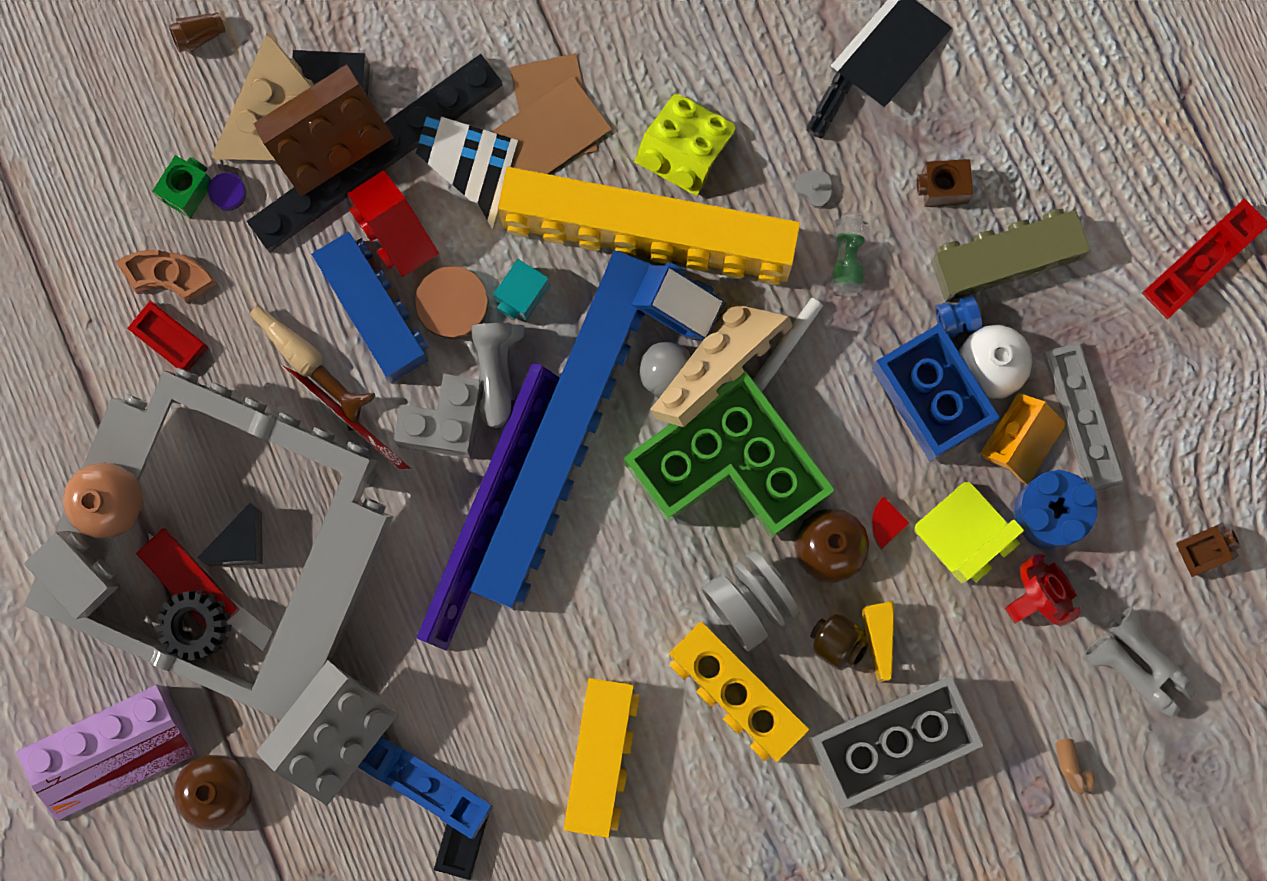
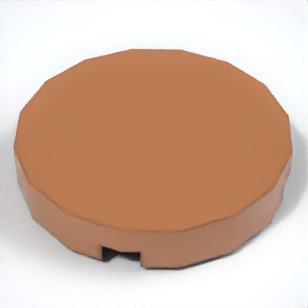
[415,266,489,340]

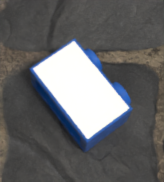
[631,263,724,340]

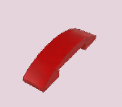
[1142,198,1267,320]

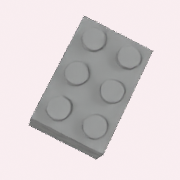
[256,661,398,806]

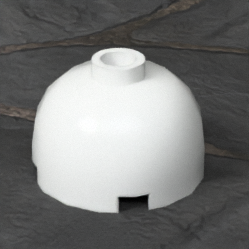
[959,325,1033,399]

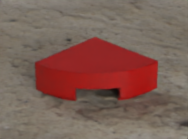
[871,496,909,550]

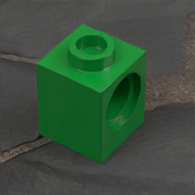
[152,155,211,219]

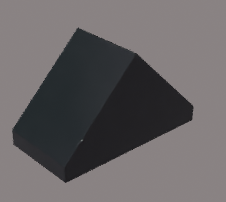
[197,503,263,566]

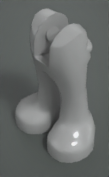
[471,323,524,428]
[1083,607,1196,718]

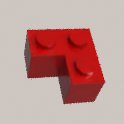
[347,170,440,277]

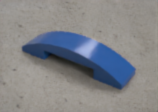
[358,736,493,840]

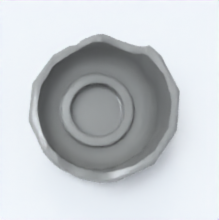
[638,342,693,396]

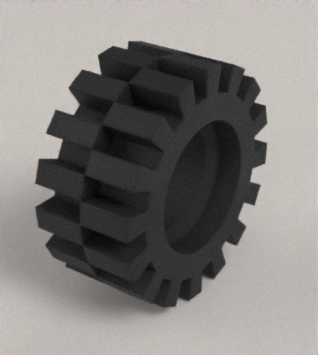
[156,590,232,660]

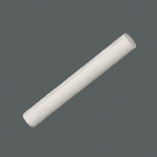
[753,298,823,392]

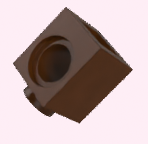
[916,159,973,207]

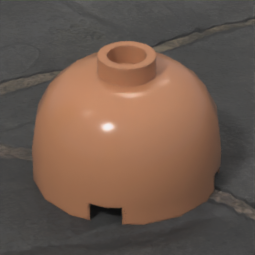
[62,462,144,539]

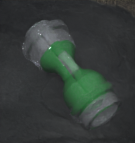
[829,213,870,298]

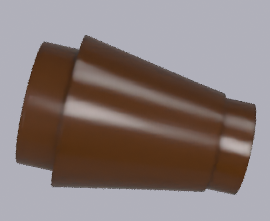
[168,12,226,53]

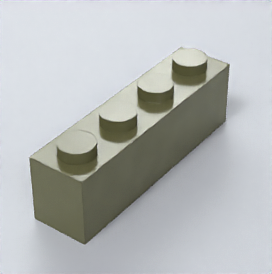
[931,209,1090,302]

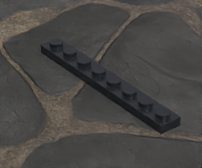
[246,53,503,253]

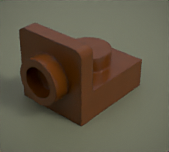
[1176,522,1240,577]

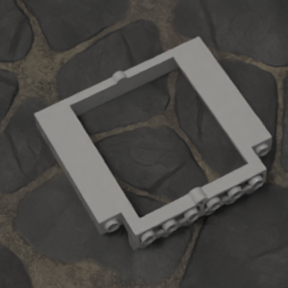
[24,367,394,720]

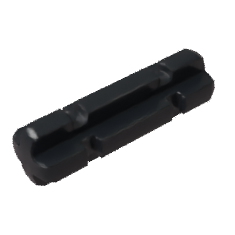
[806,72,853,138]

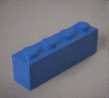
[311,231,429,383]

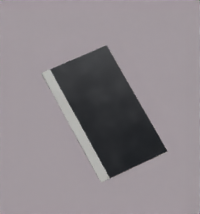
[830,0,952,108]

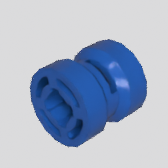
[935,296,982,339]

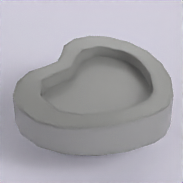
[795,170,832,208]

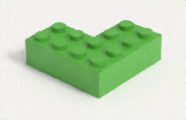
[624,370,835,539]

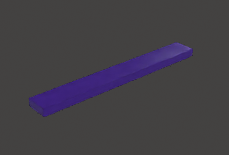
[416,363,560,651]

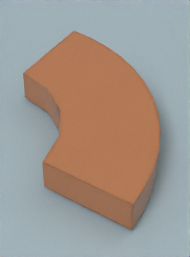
[115,250,217,303]

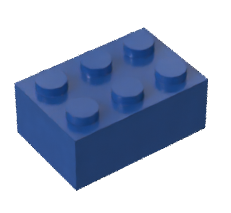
[872,323,1000,462]

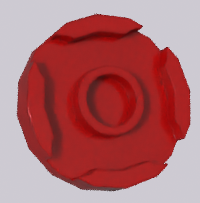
[1004,554,1081,627]

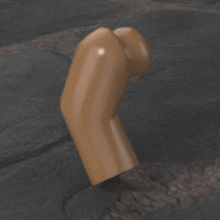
[1055,739,1096,794]

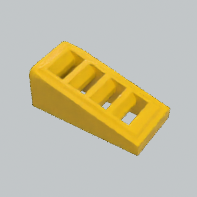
[860,601,894,682]

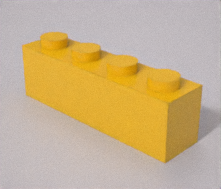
[563,678,640,838]

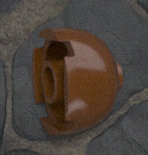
[794,508,870,584]
[173,755,252,831]

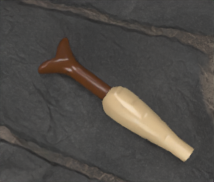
[250,305,375,431]

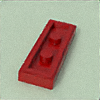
[136,528,240,631]

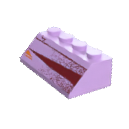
[16,685,197,821]

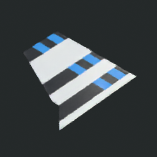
[416,112,518,229]

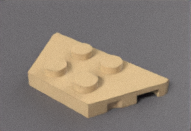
[211,31,314,160]

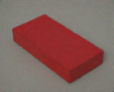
[127,300,208,371]

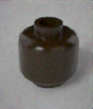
[810,614,869,670]

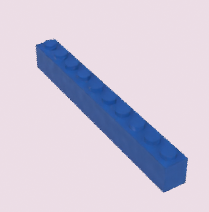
[470,250,654,610]

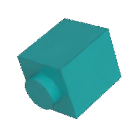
[493,259,550,322]

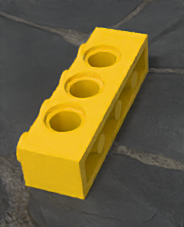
[669,621,809,762]

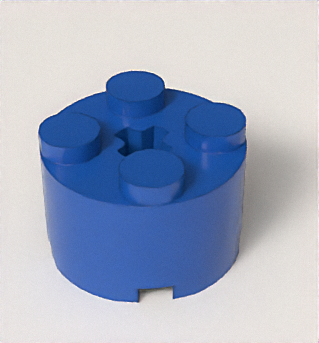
[1014,470,1097,550]

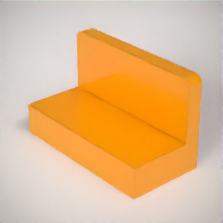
[980,392,1065,484]

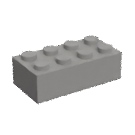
[808,676,984,810]

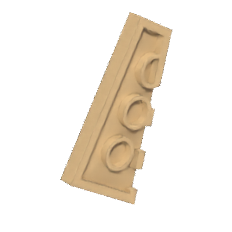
[650,303,794,427]

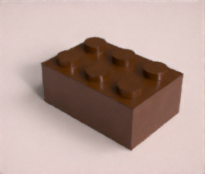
[253,64,394,196]

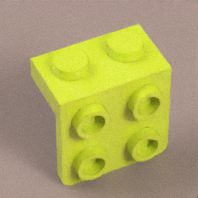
[634,94,736,196]
[914,482,1024,584]

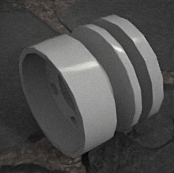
[701,550,800,652]

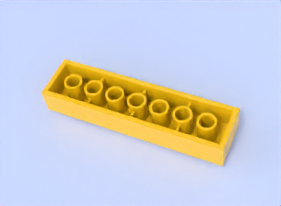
[498,167,800,285]

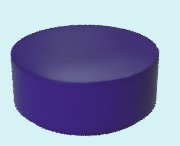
[208,172,246,211]

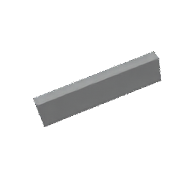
[1043,342,1126,491]

